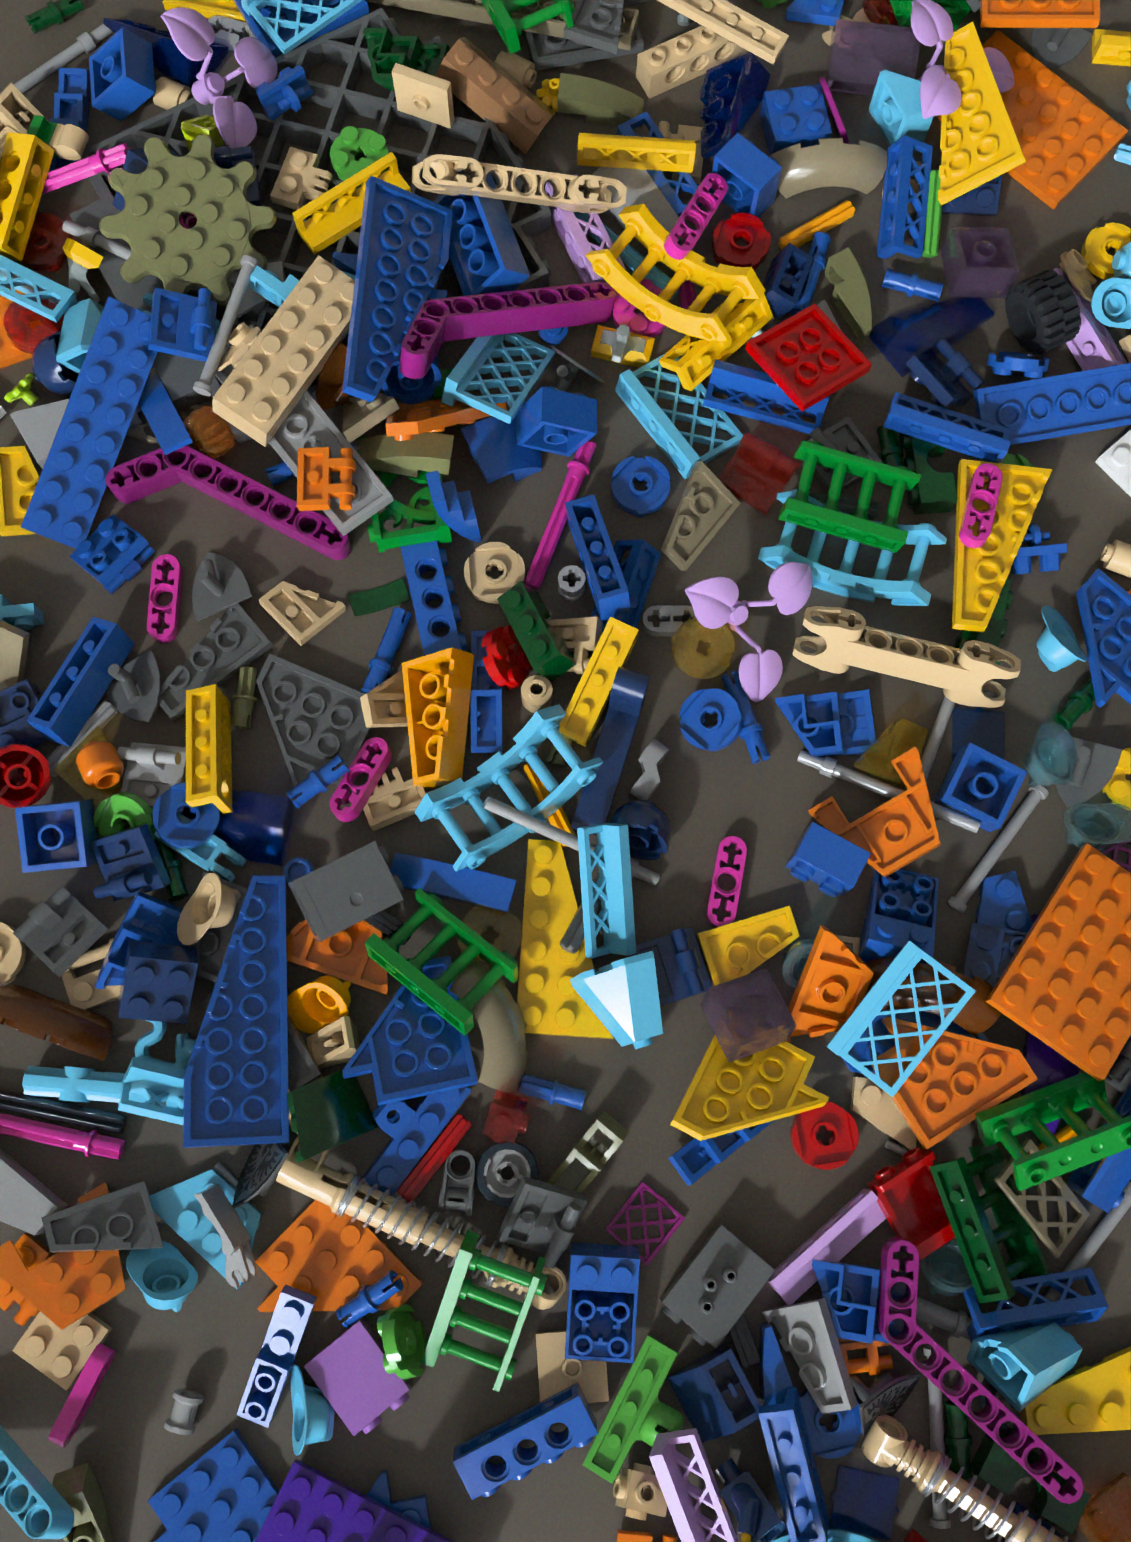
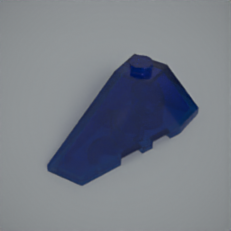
[103,18,229,87]
[700,52,771,159]
[869,292,995,377]
[180,790,295,866]

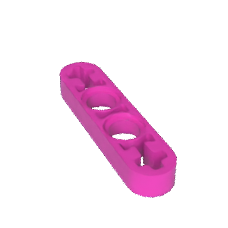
[664,173,728,260]

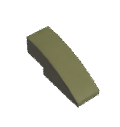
[558,73,644,128]
[824,247,872,346]
[358,432,454,477]
[546,1110,629,1193]

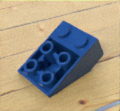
[859,869,939,964]
[565,1242,640,1363]

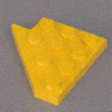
[670,1011,829,1141]

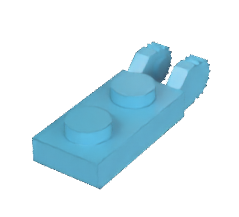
[153,813,246,883]

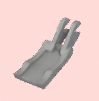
[194,1184,257,1288]

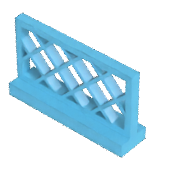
[241,0,363,55]
[441,333,556,424]
[615,353,744,480]
[827,940,976,1097]

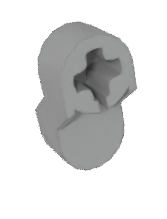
[630,739,669,801]

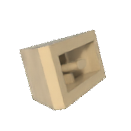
[0,83,49,134]
[306,1016,360,1069]

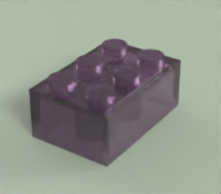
[826,19,921,95]

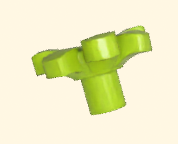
[4,372,39,407]

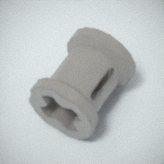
[558,565,586,602]
[164,1389,204,1435]

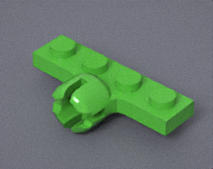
[582,1335,684,1484]

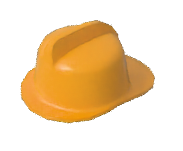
[287,975,351,1034]

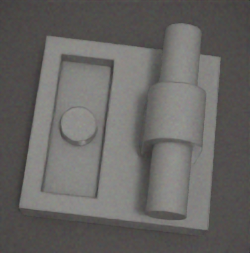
[117,742,186,808]

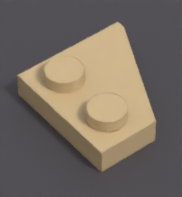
[259,581,346,646]
[360,670,408,728]
[850,1077,917,1150]

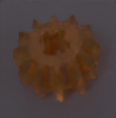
[185,405,234,459]

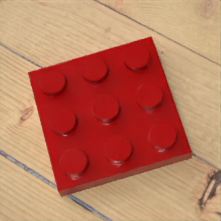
[745,304,872,412]

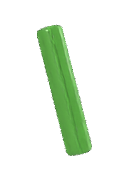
[922,170,942,258]

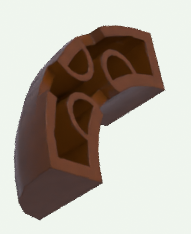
[867,957,1002,1036]
[0,984,112,1061]

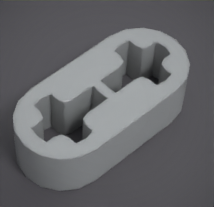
[208,15,256,51]
[642,605,700,637]

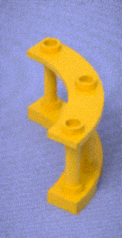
[586,203,766,341]

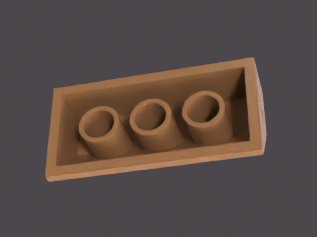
[435,37,556,154]

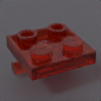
[718,432,800,515]

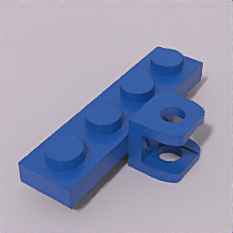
[362,1087,472,1196]

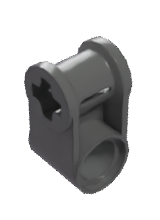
[438,1148,477,1216]

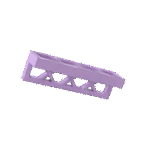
[545,174,626,283]
[1053,268,1127,371]
[768,1188,886,1305]
[649,1428,739,1542]

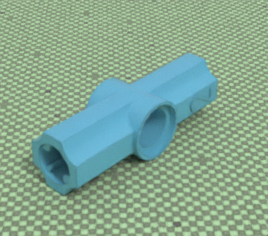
[22,1066,125,1103]

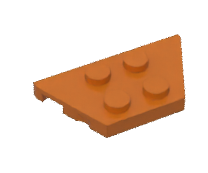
[286,919,389,996]
[777,925,874,1042]

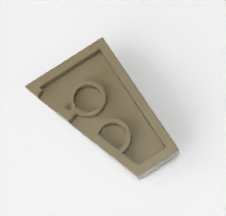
[343,393,400,443]
[661,461,741,571]

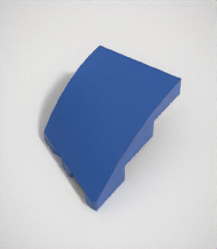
[461,416,542,484]
[775,689,878,756]
[94,891,185,989]
[812,1259,907,1344]

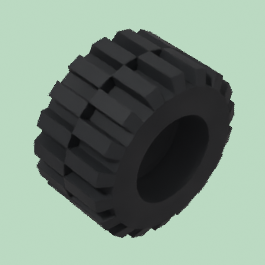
[1005,270,1081,355]

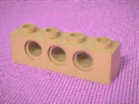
[636,25,747,99]

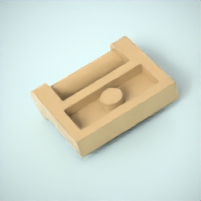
[61,937,121,1011]

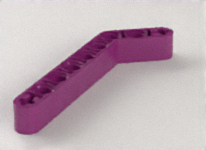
[399,282,617,379]
[105,445,352,560]
[878,1237,1084,1504]

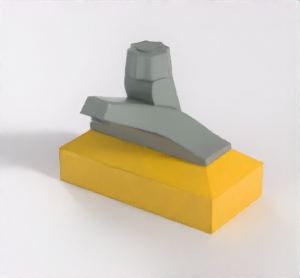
[63,237,103,302]
[591,324,655,368]

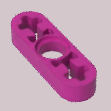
[959,463,1002,548]
[147,554,183,643]
[329,737,392,822]
[706,836,747,928]
[48,1343,116,1448]

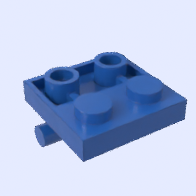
[148,287,217,362]
[69,514,155,595]

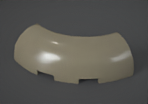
[769,138,888,199]
[449,958,528,1093]

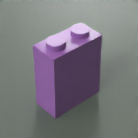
[304,1317,413,1436]

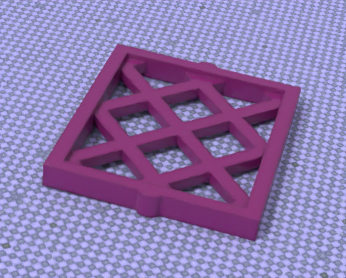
[604,1181,685,1266]

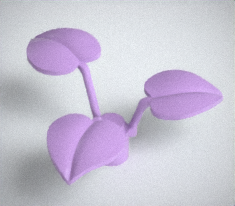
[911,0,1015,119]
[160,7,278,148]
[685,562,812,703]

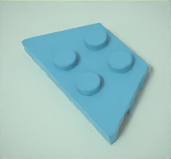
[149,1169,263,1289]

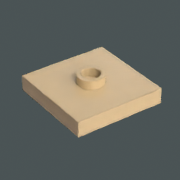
[392,63,455,129]
[536,1330,609,1403]

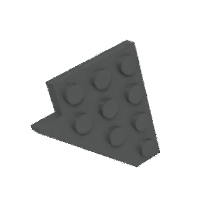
[256,654,372,796]

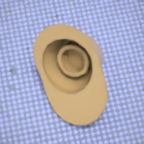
[177,873,241,945]

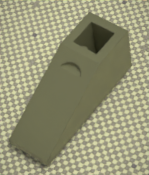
[52,1462,114,1542]

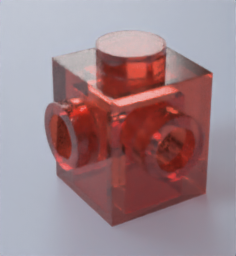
[482,1090,530,1144]

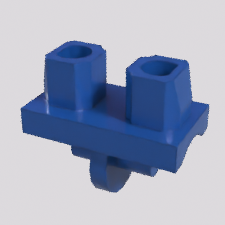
[256,65,313,121]
[1011,523,1067,574]

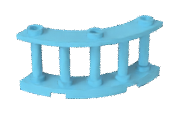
[758,489,947,606]
[414,704,603,872]

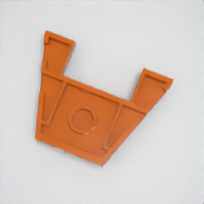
[808,746,941,878]
[0,1182,126,1330]

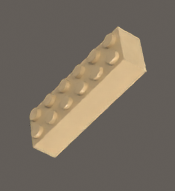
[212,255,355,447]

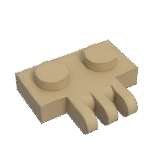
[270,147,333,210]
[363,767,426,832]

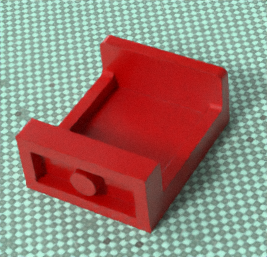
[867,1148,955,1260]

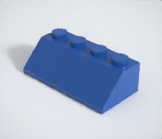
[433,174,530,296]
[1065,1082,1131,1213]

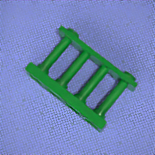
[481,0,575,54]
[778,440,921,553]
[365,888,518,1036]
[975,1072,1131,1191]
[421,1230,548,1392]

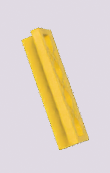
[1092,29,1131,67]
[577,133,696,173]
[292,152,411,255]
[659,294,773,391]
[559,617,639,747]
[186,684,232,814]

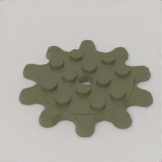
[99,134,277,306]

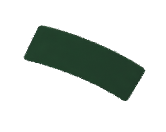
[348,579,410,616]

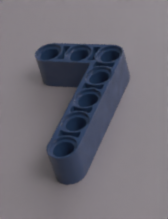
[571,667,650,836]

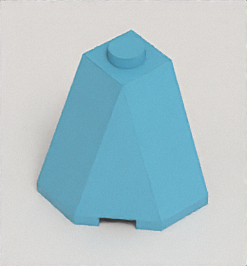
[56,298,104,374]
[570,951,663,1050]
[966,1322,1083,1412]

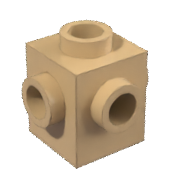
[613,1463,667,1521]

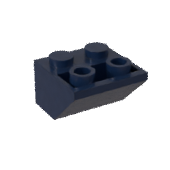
[667,1343,761,1443]

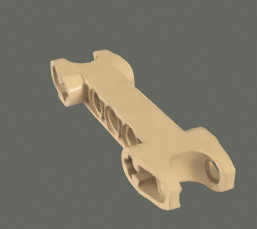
[412,154,627,214]
[792,606,1021,708]

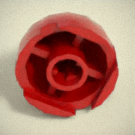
[0,744,51,808]

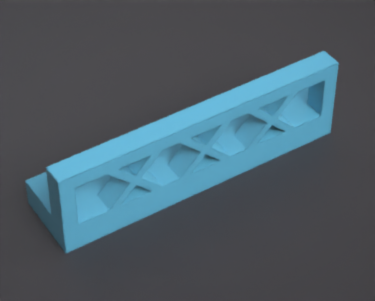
[0,255,78,323]
[577,823,636,958]
[118,1057,186,1125]

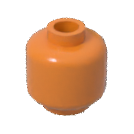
[76,741,124,789]

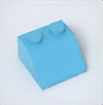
[868,70,933,146]

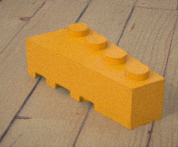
[402,647,474,789]

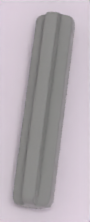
[46,700,118,777]

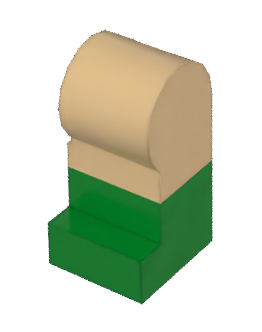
[27,115,89,161]

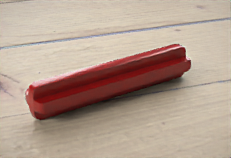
[397,1114,472,1202]

